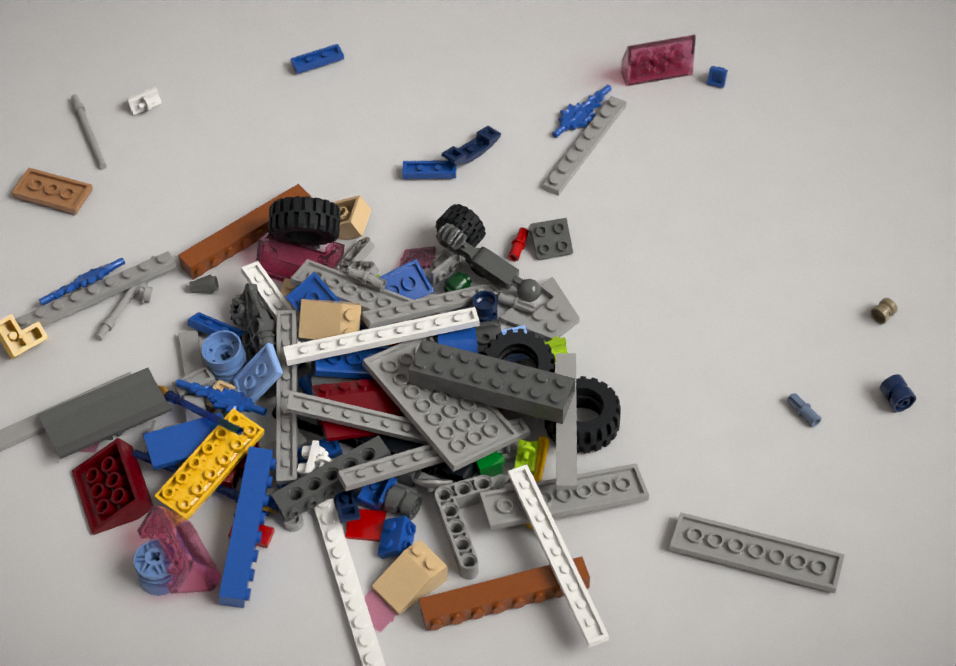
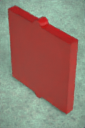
[345,509,386,542]

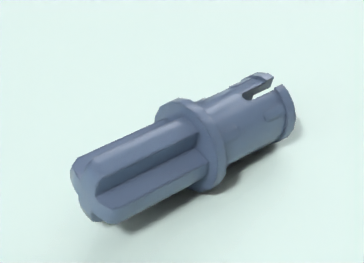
[787,393,822,427]

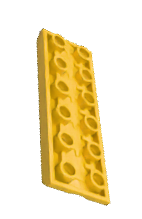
[154,408,265,520]

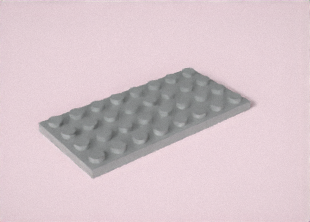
[362,336,520,472]

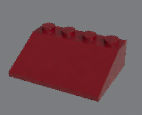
[312,379,402,441]
[72,438,154,535]

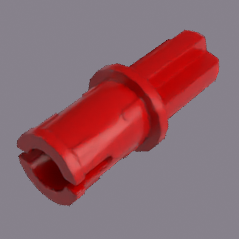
[507,227,529,262]

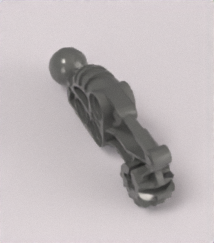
[436,223,541,302]
[229,283,277,396]

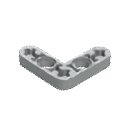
[335,237,379,276]

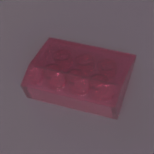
[621,35,696,87]

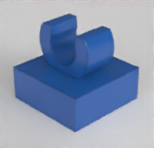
[707,66,728,88]

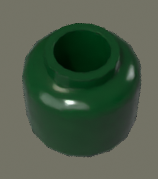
[443,271,472,293]

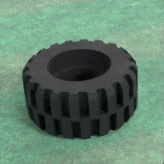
[268,196,340,246]
[482,329,556,373]
[544,376,621,454]

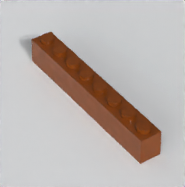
[178,184,311,280]
[419,556,590,631]

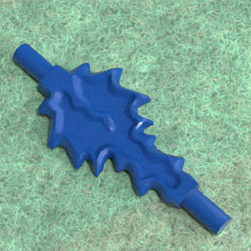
[552,84,612,138]
[38,257,125,306]
[176,379,267,416]

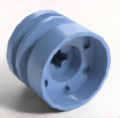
[201,330,249,382]
[134,539,183,596]

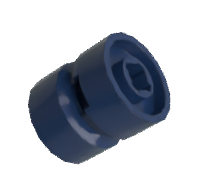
[472,290,498,322]
[879,374,916,412]

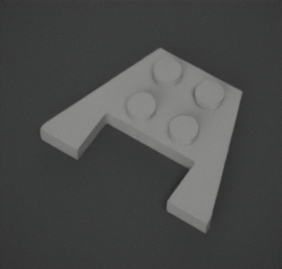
[499,277,580,341]

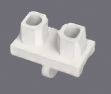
[127,87,162,115]
[297,440,332,477]

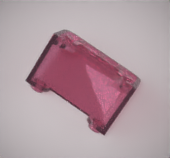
[256,233,345,282]
[137,506,220,594]

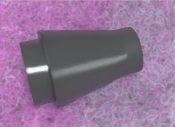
[189,274,219,293]

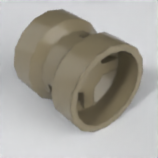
[870,298,898,324]

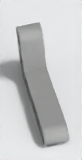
[435,475,492,580]

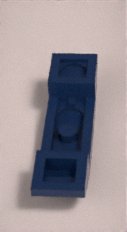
[441,126,501,165]
[334,489,361,523]

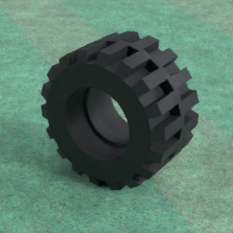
[435,204,486,247]

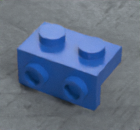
[356,477,398,510]
[377,515,416,559]

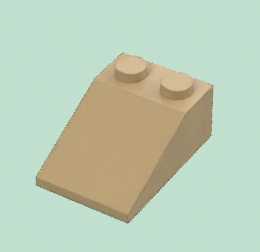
[334,195,371,240]
[298,299,361,340]
[372,540,447,615]

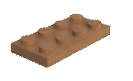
[11,168,93,214]

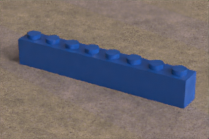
[219,446,276,608]

